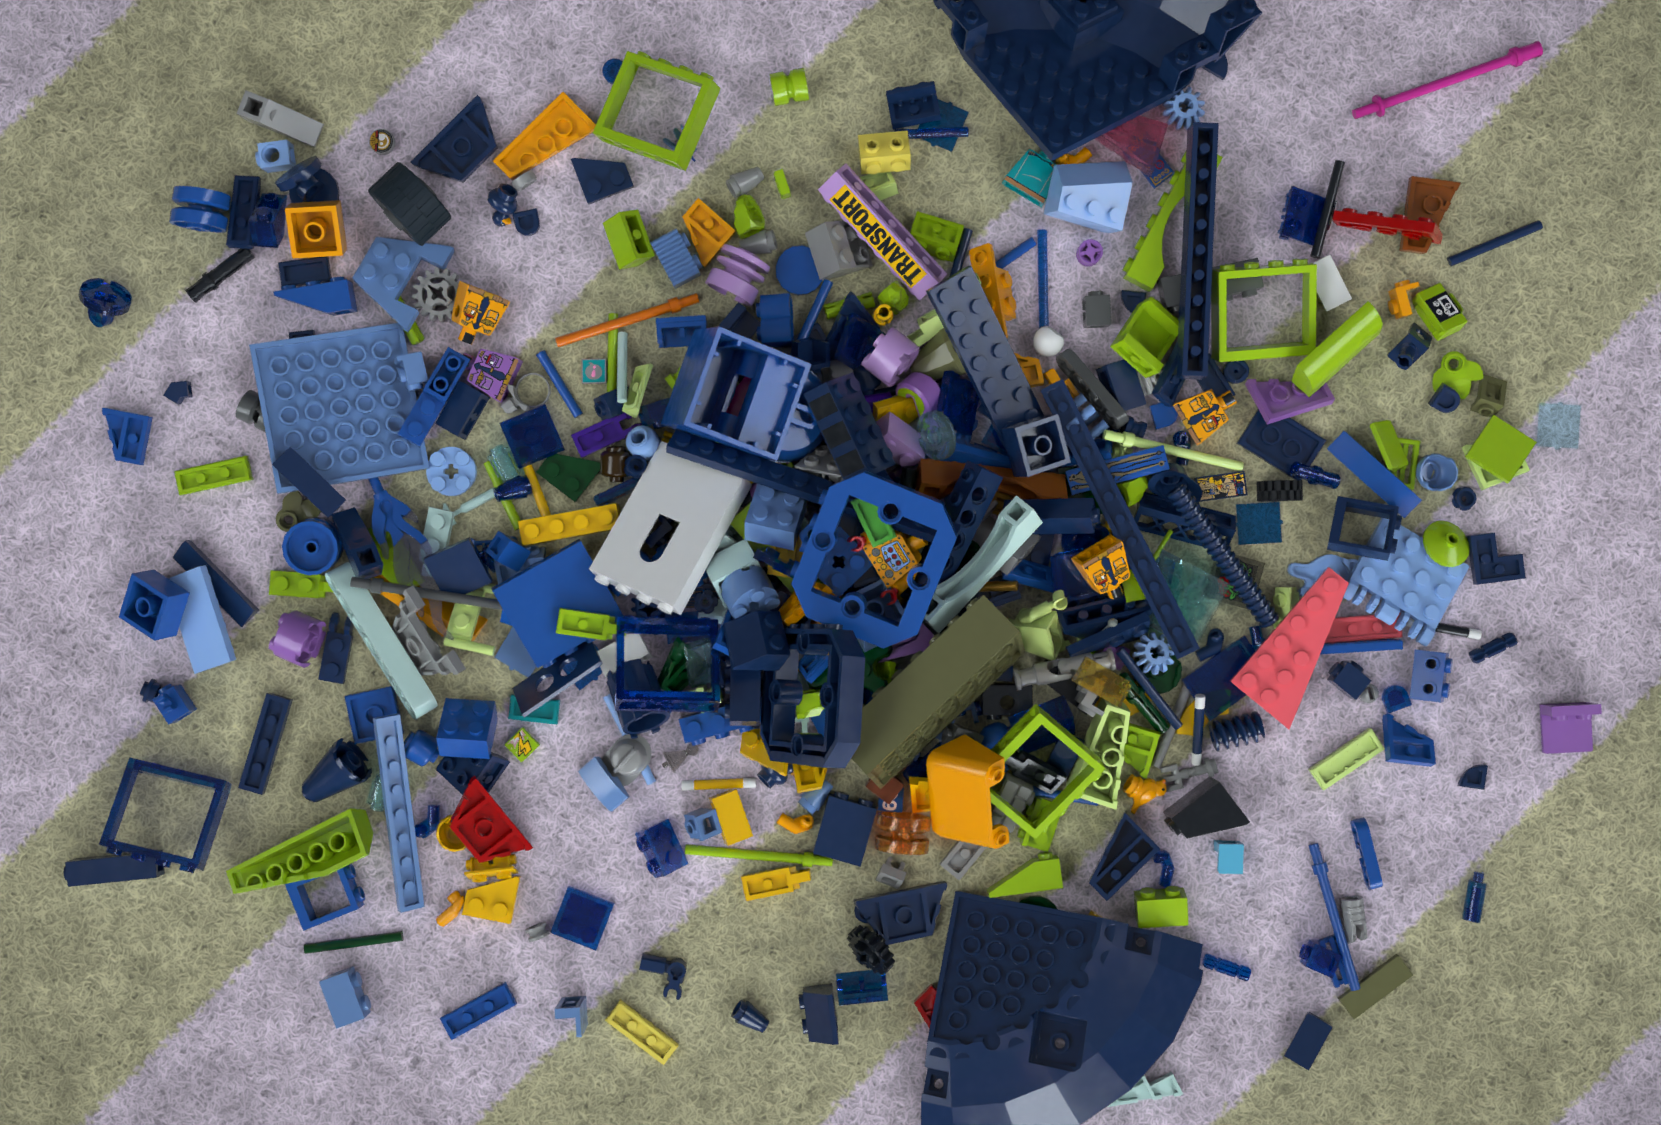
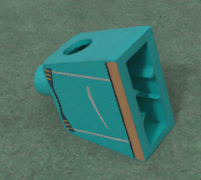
[1002,149,1056,208]

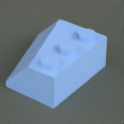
[1044,161,1133,233]

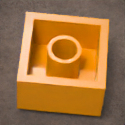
[285,200,347,258]

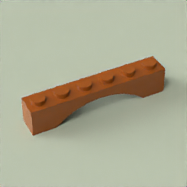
[915,458,1068,500]

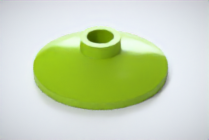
[1423,521,1469,567]

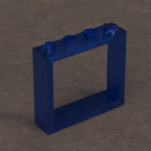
[615,615,720,713]
[99,757,232,873]

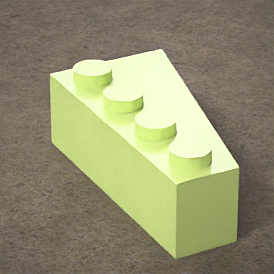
[1066,695,1131,810]

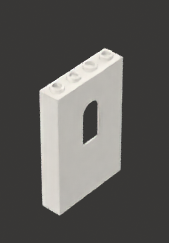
[589,441,752,615]

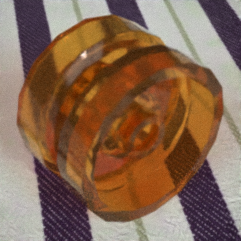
[875,811,931,855]

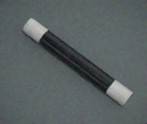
[1406,618,1482,640]

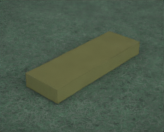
[1338,954,1413,1019]

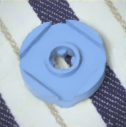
[426,447,477,496]

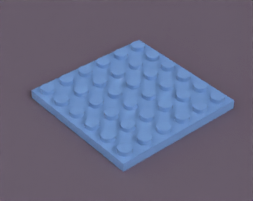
[249,323,429,494]

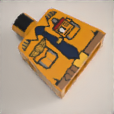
[451,281,510,345]
[1173,389,1237,445]
[1071,534,1130,599]

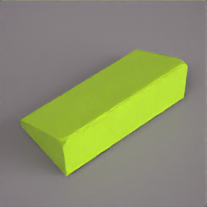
[1370,420,1409,472]

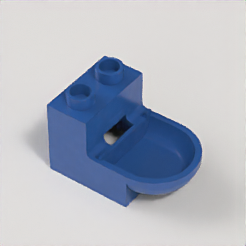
[661,326,824,463]

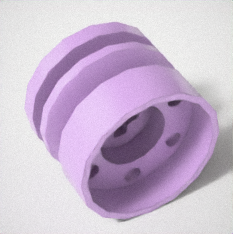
[705,244,770,306]

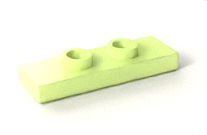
[1308,728,1385,790]

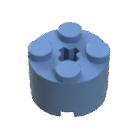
[721,566,780,619]

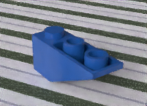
[273,277,358,316]

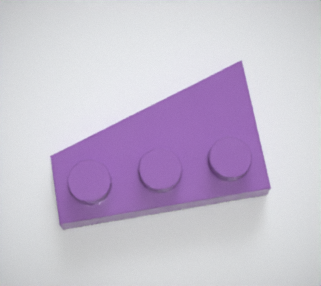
[1245,379,1335,424]

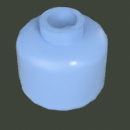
[626,425,661,462]

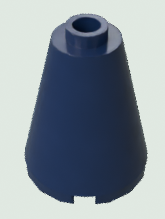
[302,738,372,802]

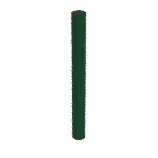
[304,931,404,954]

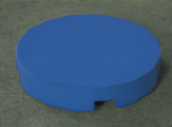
[776,245,823,296]

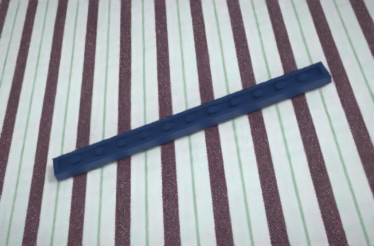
[1040,379,1200,660]
[666,429,961,549]

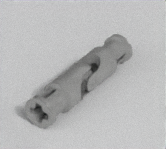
[1013,648,1116,690]

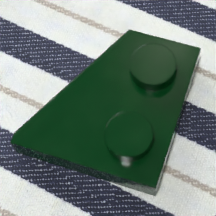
[658,637,709,699]

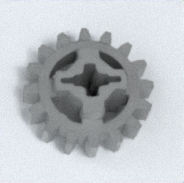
[412,267,463,322]

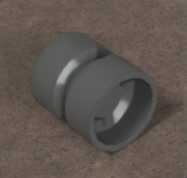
[235,390,266,433]

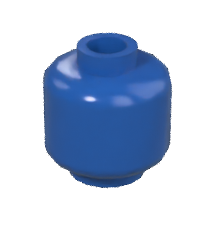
[404,730,439,766]

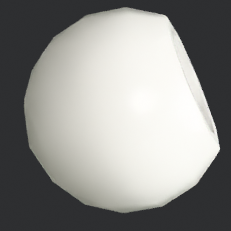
[1033,326,1064,357]

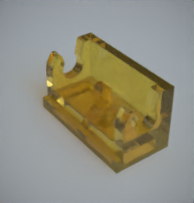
[1071,656,1132,708]

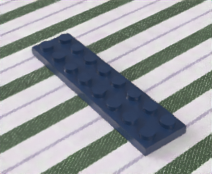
[926,266,1044,455]

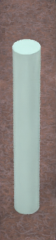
[617,332,628,403]

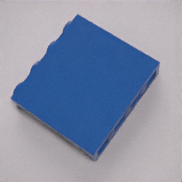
[491,539,625,668]

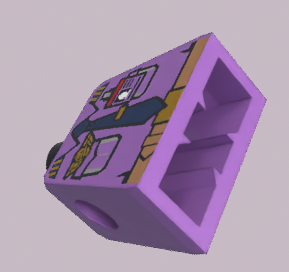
[463,349,523,403]

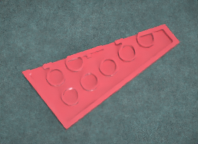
[1230,567,1349,730]

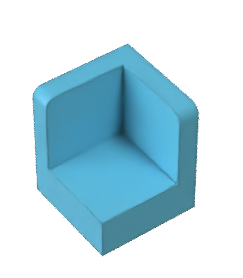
[1214,840,1244,874]

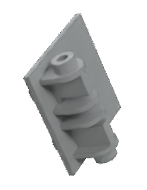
[795,445,843,483]

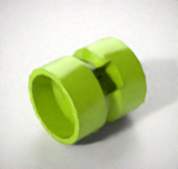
[769,67,809,106]

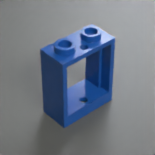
[285,864,365,931]

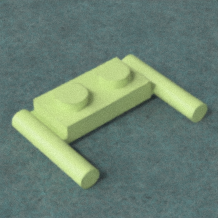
[443,583,496,656]

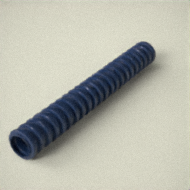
[1167,483,1279,628]

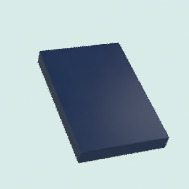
[1236,409,1326,480]

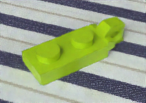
[269,570,333,598]
[556,607,627,640]

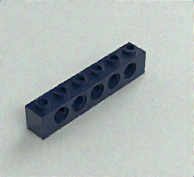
[900,460,1003,601]

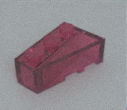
[1095,115,1168,178]

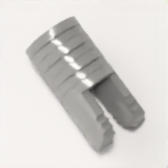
[1340,895,1367,944]

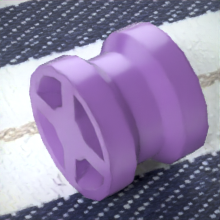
[1076,239,1103,267]

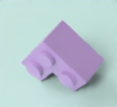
[876,412,926,467]

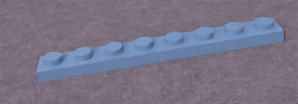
[373,713,425,913]

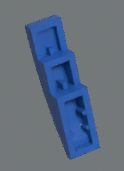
[1327,431,1422,518]

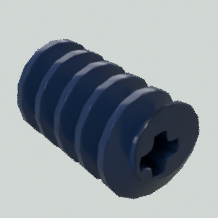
[1209,711,1265,752]

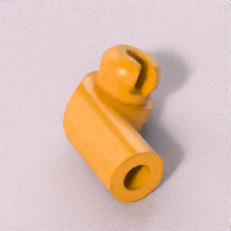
[1055,147,1092,165]

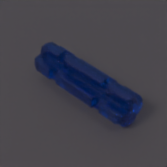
[1202,954,1251,981]

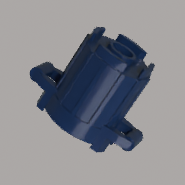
[606,659,670,739]

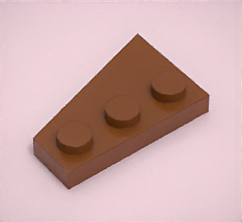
[1399,176,1461,254]

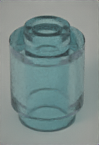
[487,444,521,483]
[366,773,385,812]

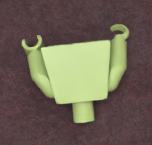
[1007,590,1081,660]

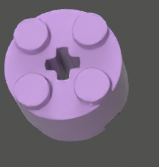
[861,327,920,387]

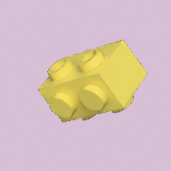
[858,131,911,175]

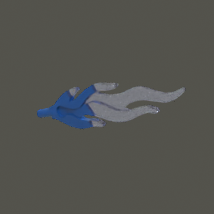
[368,478,454,640]

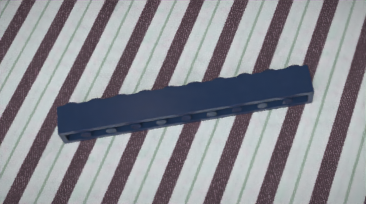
[1176,122,1219,380]

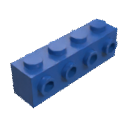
[678,695,762,746]

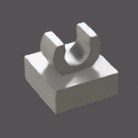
[876,857,907,889]

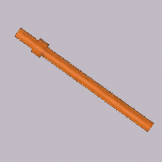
[555,293,700,347]

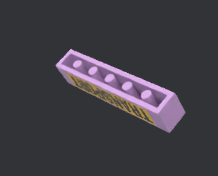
[818,163,947,301]

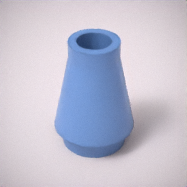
[798,779,833,815]

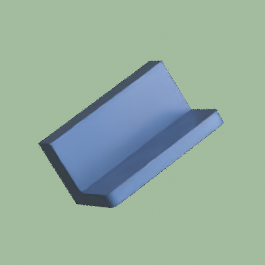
[555,996,588,1037]

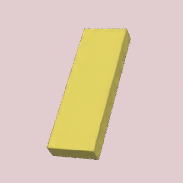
[605,999,679,1065]

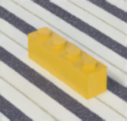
[518,503,621,546]

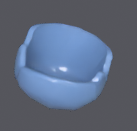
[1416,454,1458,491]

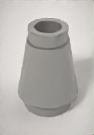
[726,166,764,198]
[739,229,778,254]

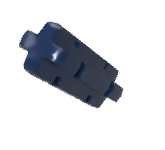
[1469,633,1518,664]

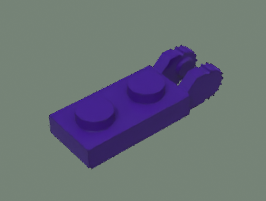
[571,413,642,458]

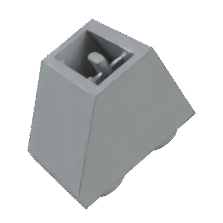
[805,220,873,280]

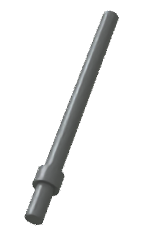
[350,577,502,610]

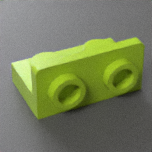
[910,211,964,262]
[1017,796,1060,852]

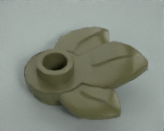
[276,491,321,532]

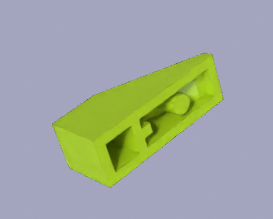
[987,852,1063,898]

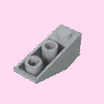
[236,90,324,147]

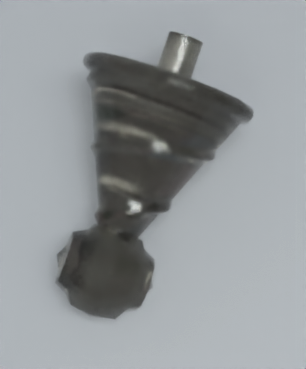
[662,744,699,773]

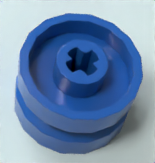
[169,186,231,233]
[282,517,344,575]

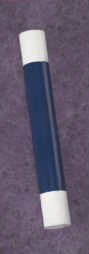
[1191,694,1205,766]

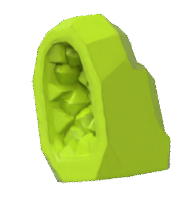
[734,194,765,239]
[877,280,909,315]
[1116,476,1148,507]
[796,689,825,719]

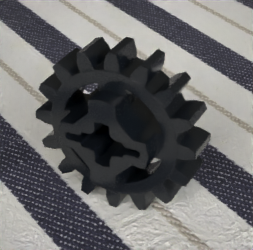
[847,925,895,975]

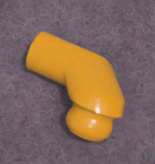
[777,813,814,834]
[436,890,465,927]

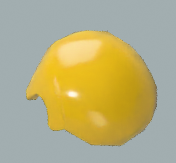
[436,814,466,852]

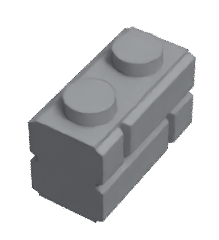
[991,772,1035,833]

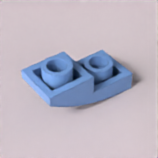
[578,757,630,811]

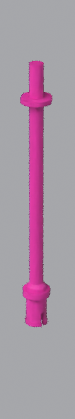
[1352,41,1543,119]

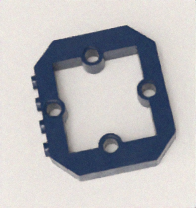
[760,624,865,768]

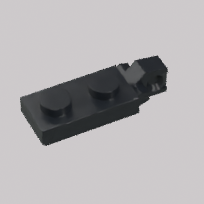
[1005,750,1067,794]

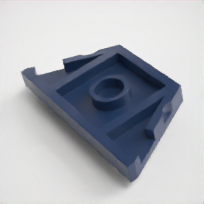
[411,95,498,183]
[854,881,947,945]

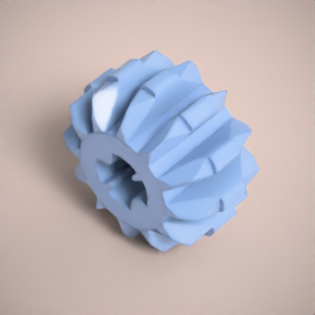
[1162,87,1205,130]
[1132,632,1175,675]

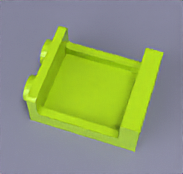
[1110,297,1179,378]

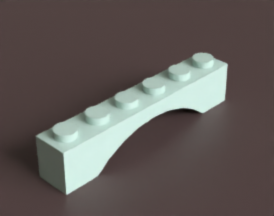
[924,496,1043,633]

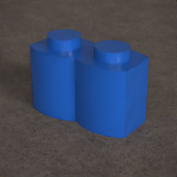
[756,293,794,348]

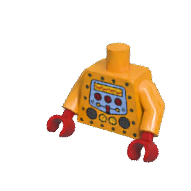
[847,530,928,606]

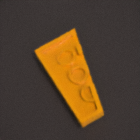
[493,92,596,180]

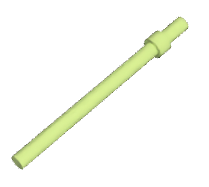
[1102,429,1244,471]

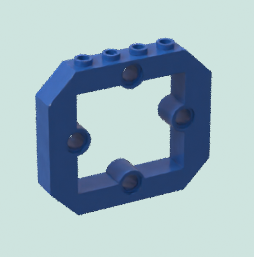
[790,470,958,649]

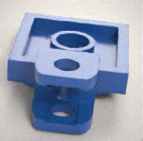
[799,523,872,598]

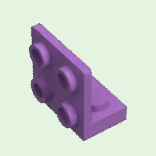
[1539,702,1602,754]

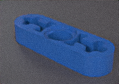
[1350,817,1383,890]

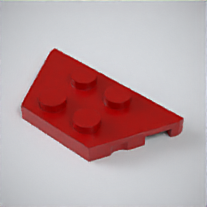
[448,775,533,863]

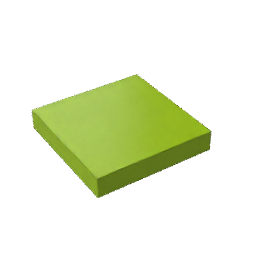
[1465,415,1537,484]

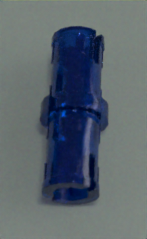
[1290,461,1341,489]

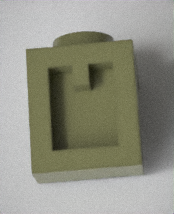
[1470,374,1507,417]

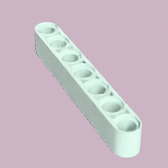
[325,562,438,720]

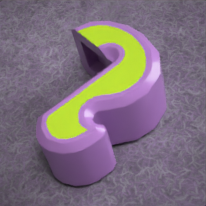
[896,372,950,433]

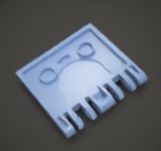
[1343,518,1470,647]

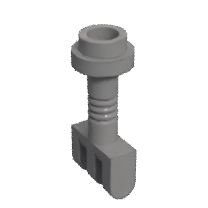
[1160,758,1218,792]

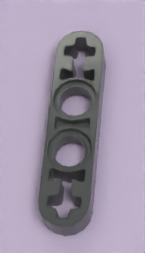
[1056,349,1128,430]

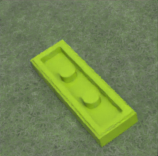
[174,456,253,496]

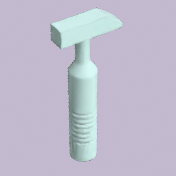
[443,487,498,526]

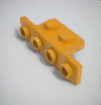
[969,243,1016,338]

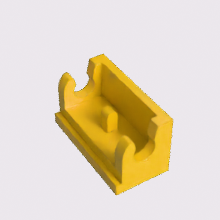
[709,789,753,846]

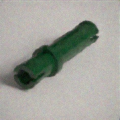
[1114,672,1170,734]

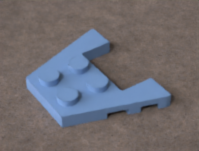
[352,237,454,332]

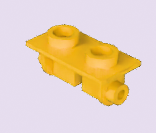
[464,854,518,883]

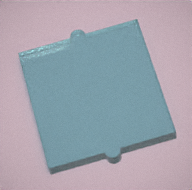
[1537,402,1581,450]

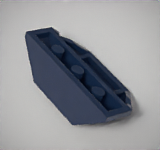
[1055,583,1153,639]

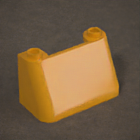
[926,734,1009,849]

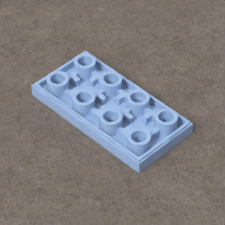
[168,565,236,674]

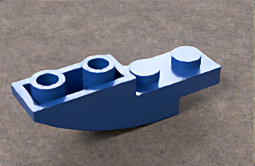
[398,347,470,447]

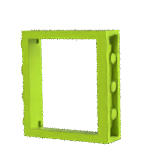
[593,51,721,171]
[1211,258,1317,362]
[990,704,1105,839]

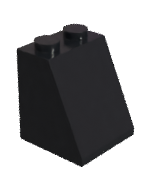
[1163,777,1250,839]

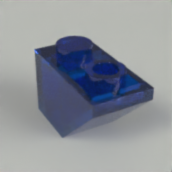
[248,193,287,248]

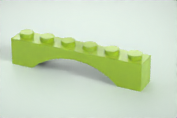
[1122,151,1223,292]

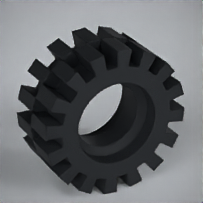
[1257,480,1303,502]

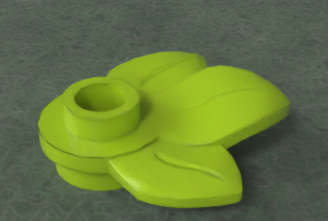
[1432,351,1484,400]

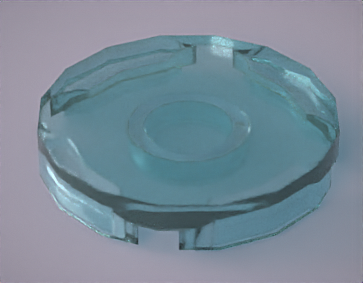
[917,410,956,460]

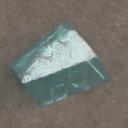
[1149,549,1230,644]

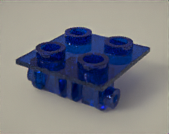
[1277,186,1325,246]

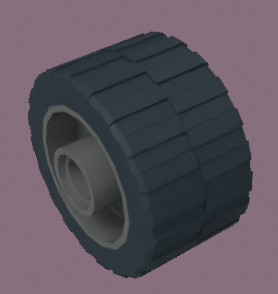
[368,162,451,246]

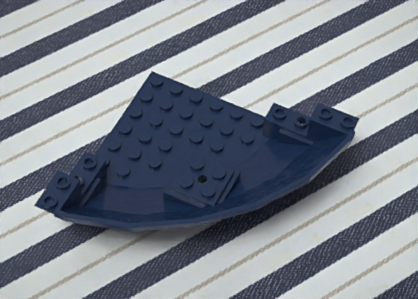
[933,0,1262,161]
[921,891,1203,1125]

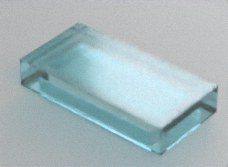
[684,638,714,688]

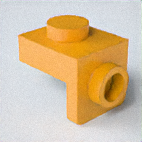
[1388,280,1420,319]

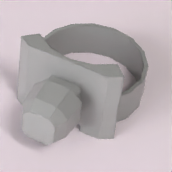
[501,373,551,414]

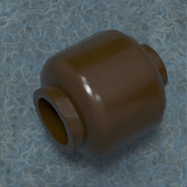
[600,446,632,482]

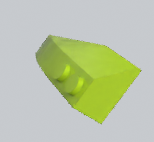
[226,808,374,894]

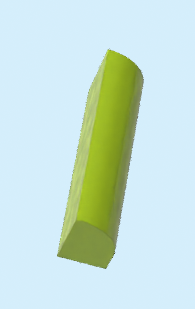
[1291,301,1383,398]

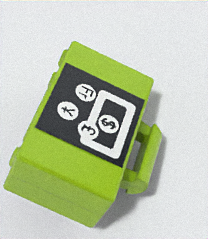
[1412,283,1468,341]

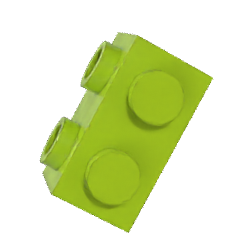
[603,209,655,270]
[1134,886,1188,928]

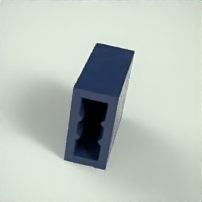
[813,791,877,867]

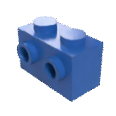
[1410,649,1453,703]

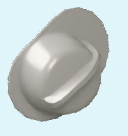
[602,734,652,786]

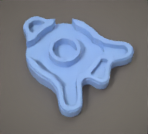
[1287,554,1358,600]

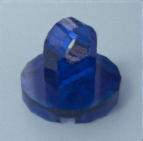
[78,278,132,327]

